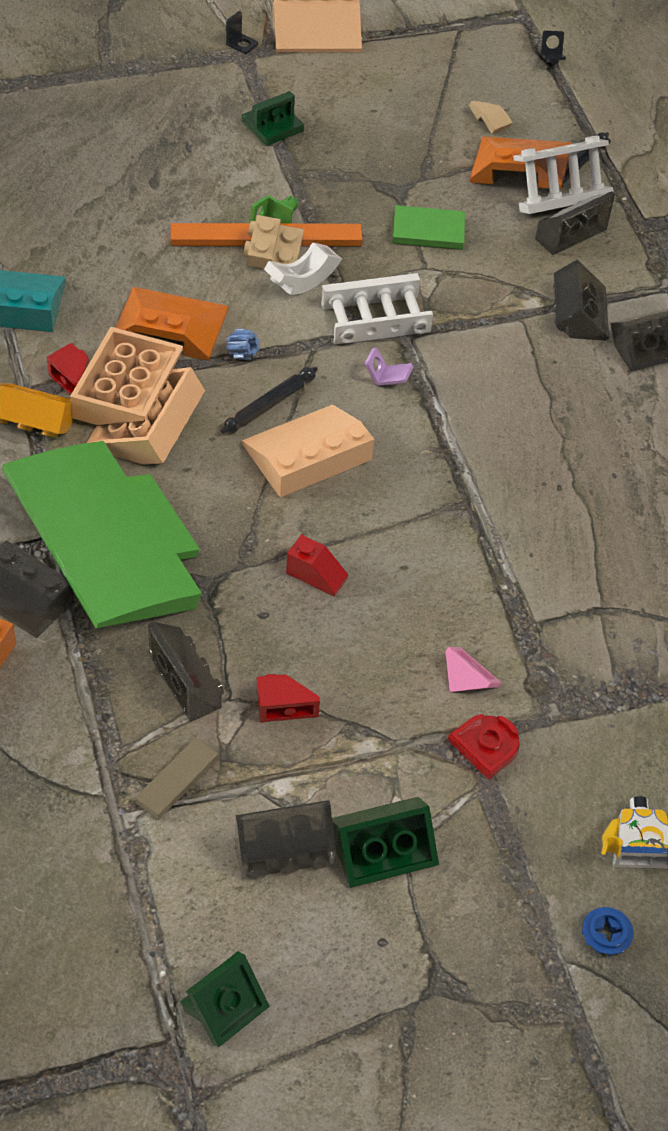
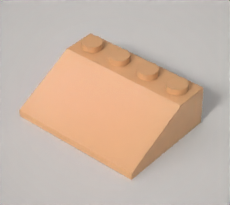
[272,0,362,52]
[70,327,183,425]
[86,367,205,465]
[242,405,374,498]

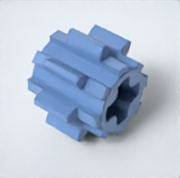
[226,329,260,360]

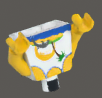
[601,796,668,869]

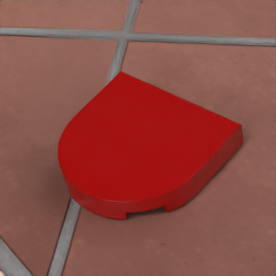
[448,714,520,780]

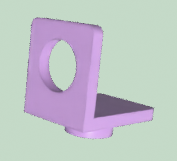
[365,347,413,386]

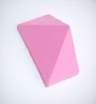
[445,647,502,692]

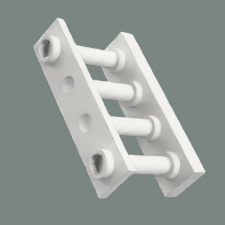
[513,136,614,214]
[321,273,433,345]

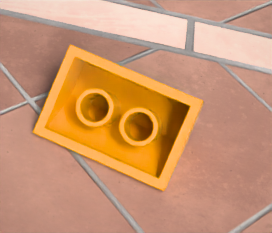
[0,383,74,437]

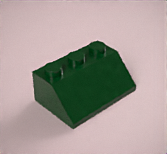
[330,797,439,888]

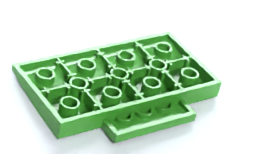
[2,441,202,628]

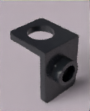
[226,11,258,54]
[541,30,566,63]

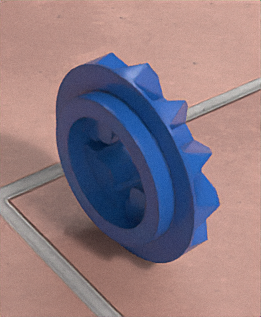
[582,907,634,957]

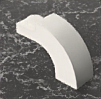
[264,243,342,295]

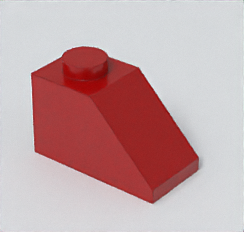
[47,343,89,395]
[286,534,348,597]
[256,674,320,723]

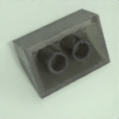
[535,191,615,255]
[553,259,609,341]
[610,308,668,371]
[0,540,74,638]
[148,622,224,722]
[235,800,336,879]

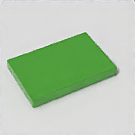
[392,205,465,249]

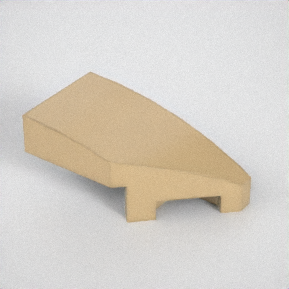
[469,101,513,134]

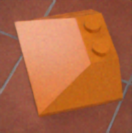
[470,136,572,189]
[116,287,228,361]

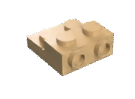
[244,215,304,269]

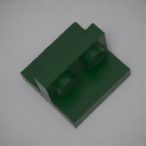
[242,91,304,146]
[180,951,270,1047]

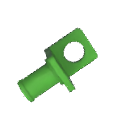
[249,195,299,223]

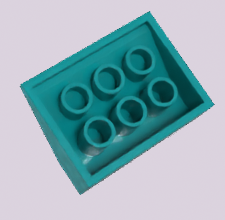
[0,270,66,332]

